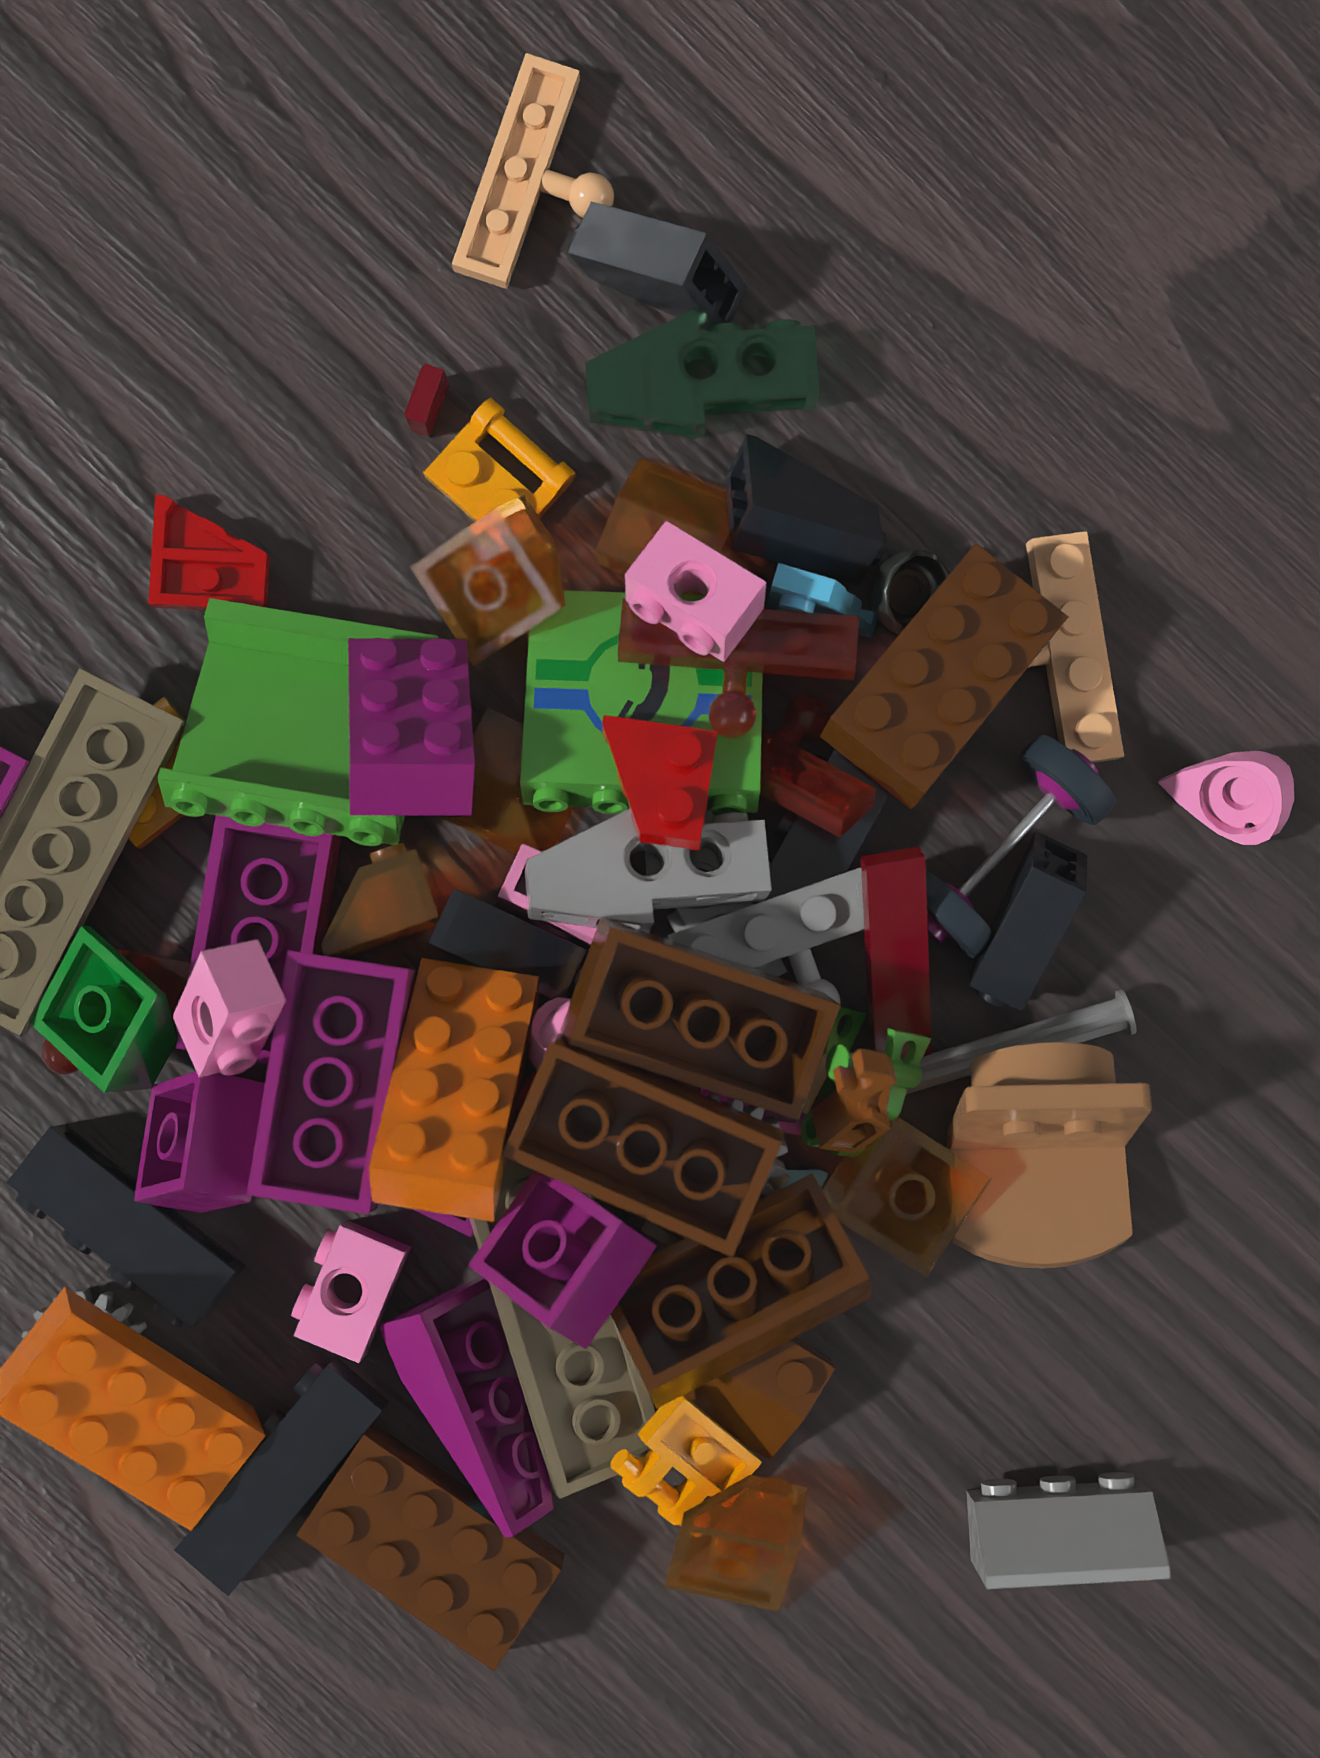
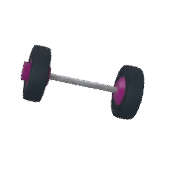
[926,734,1116,958]

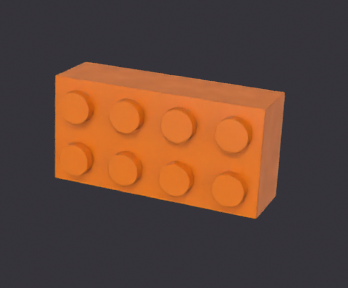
[369,958,539,1222]
[0,1287,265,1531]

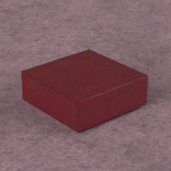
[404,363,449,438]

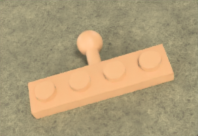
[452,53,614,289]
[1026,531,1124,763]

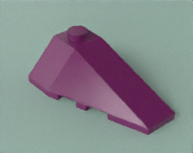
[378,1276,553,1538]

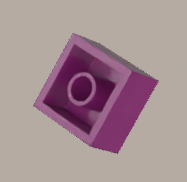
[134,1071,265,1213]
[468,1170,657,1349]

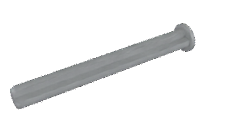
[906,989,1137,1094]

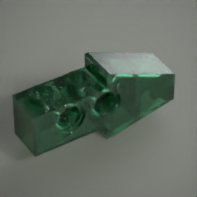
[585,310,819,439]

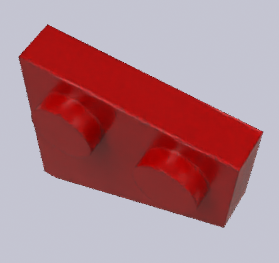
[148,494,271,611]
[602,715,718,851]

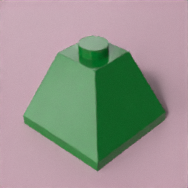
[30,926,177,1093]

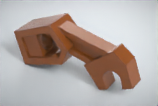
[812,1049,897,1154]

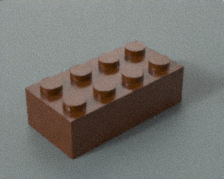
[820,543,1069,810]
[560,916,841,1120]
[502,1033,785,1257]
[610,1173,872,1408]
[296,1423,565,1671]

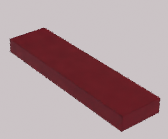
[861,847,932,1060]

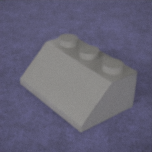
[966,1472,1170,1589]

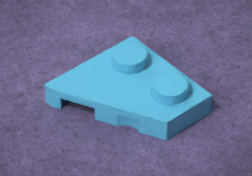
[767,563,877,638]

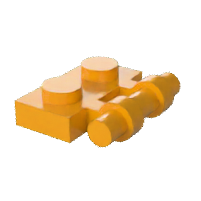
[610,1395,762,1532]

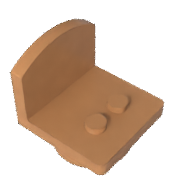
[946,1042,1152,1269]

